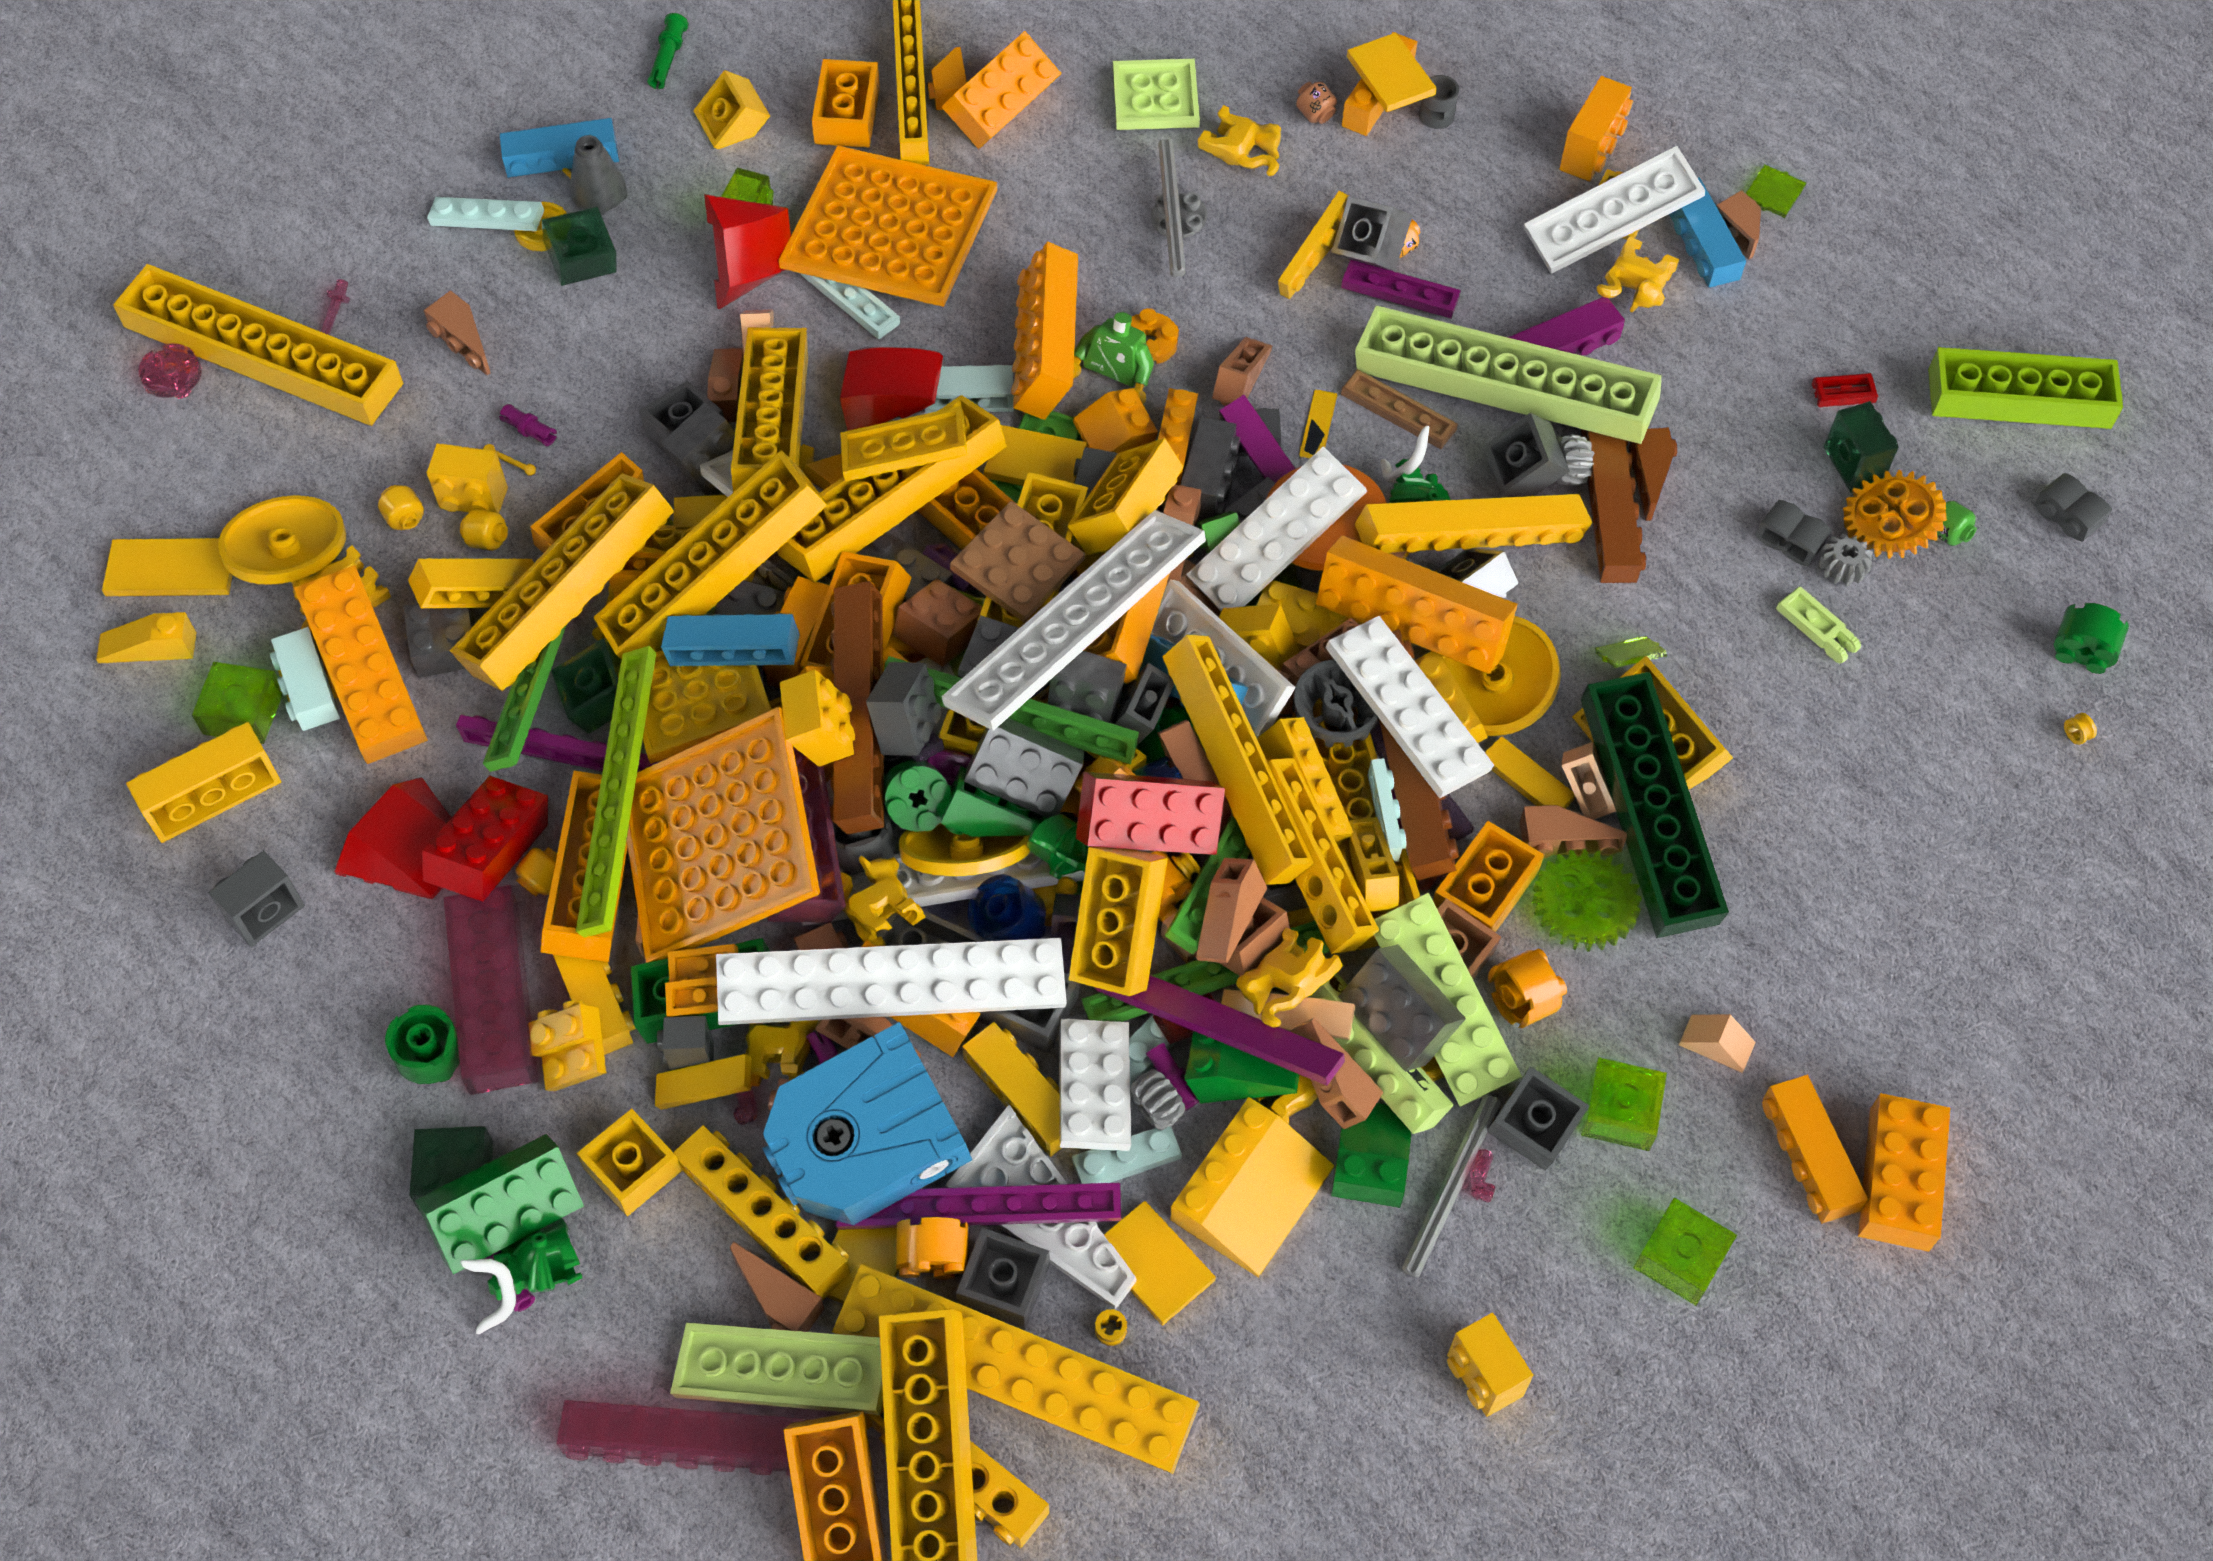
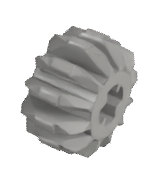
[1557,434,1595,486]
[1818,533,1873,587]
[1130,1069,1185,1130]

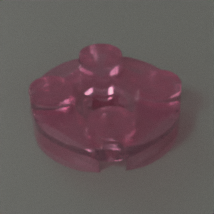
[138,344,202,399]

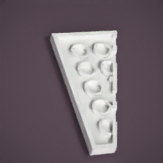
[945,1105,1136,1310]

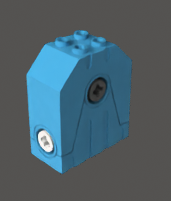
[762,1022,972,1225]

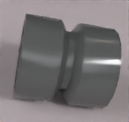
[1419,75,1459,129]

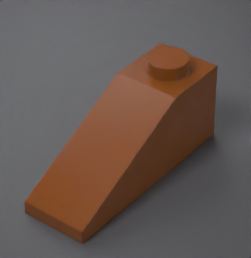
[1628,427,1677,521]

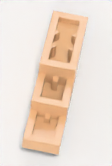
[1221,989,1355,1040]

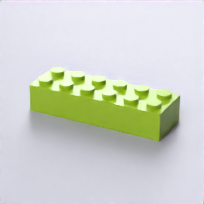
[1928,347,2123,429]

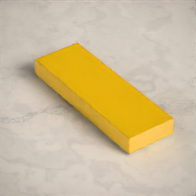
[1485,736,1575,809]
[655,1054,752,1110]

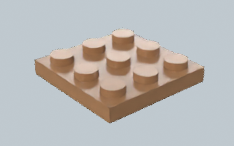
[950,501,1085,623]

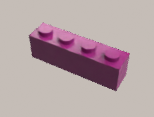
[1507,297,1625,356]

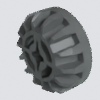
[1292,660,1379,747]

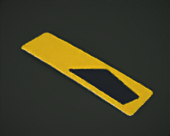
[1299,390,1337,458]

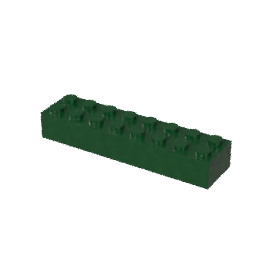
[1580,672,1729,938]

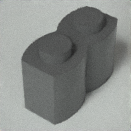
[2035,473,2112,542]
[1755,499,1832,566]

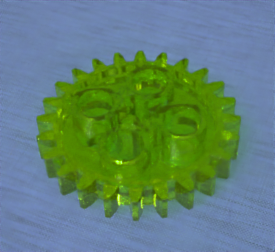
[1532,849,1642,952]

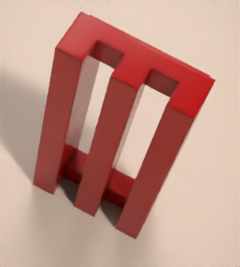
[1812,373,1879,407]

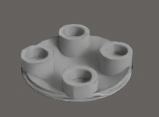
[1151,192,1207,238]

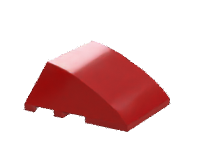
[704,194,791,309]
[840,347,943,431]
[334,777,452,899]

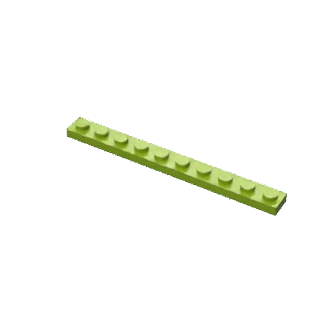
[576,646,656,938]

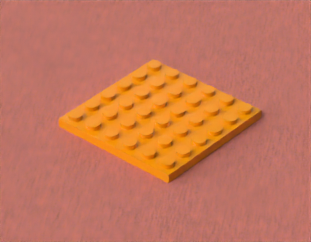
[779,145,997,307]
[627,707,820,963]

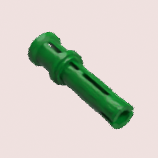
[647,13,689,89]

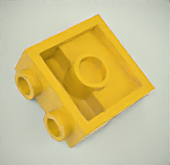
[528,1000,606,1092]

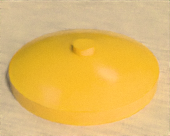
[218,495,346,585]
[1441,616,1561,736]
[899,823,1030,876]

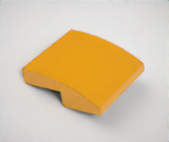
[665,944,738,1017]

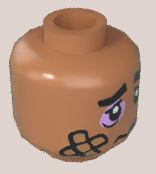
[1296,82,1337,124]

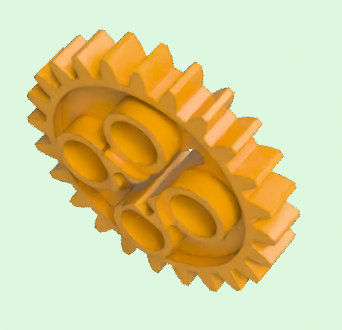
[1843,470,1947,559]

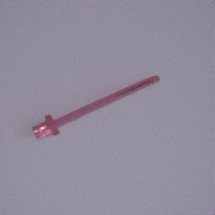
[321,279,350,335]

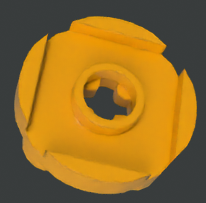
[1131,308,1179,364]

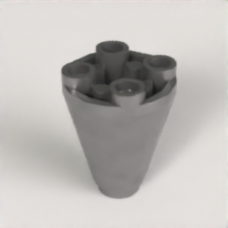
[570,135,628,216]

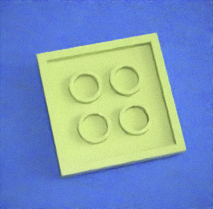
[1113,58,1200,130]

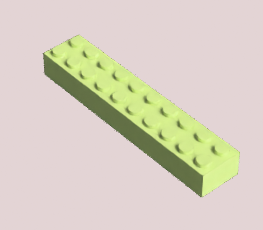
[1355,305,1662,444]

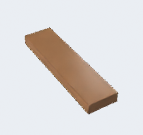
[1341,369,1458,449]

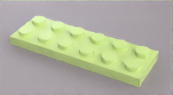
[1374,893,1522,1107]
[670,1323,883,1415]

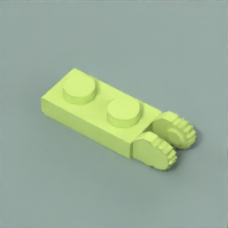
[1776,587,1861,664]

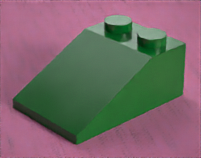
[941,766,1048,837]
[1185,1030,1299,1104]
[1331,1103,1411,1208]

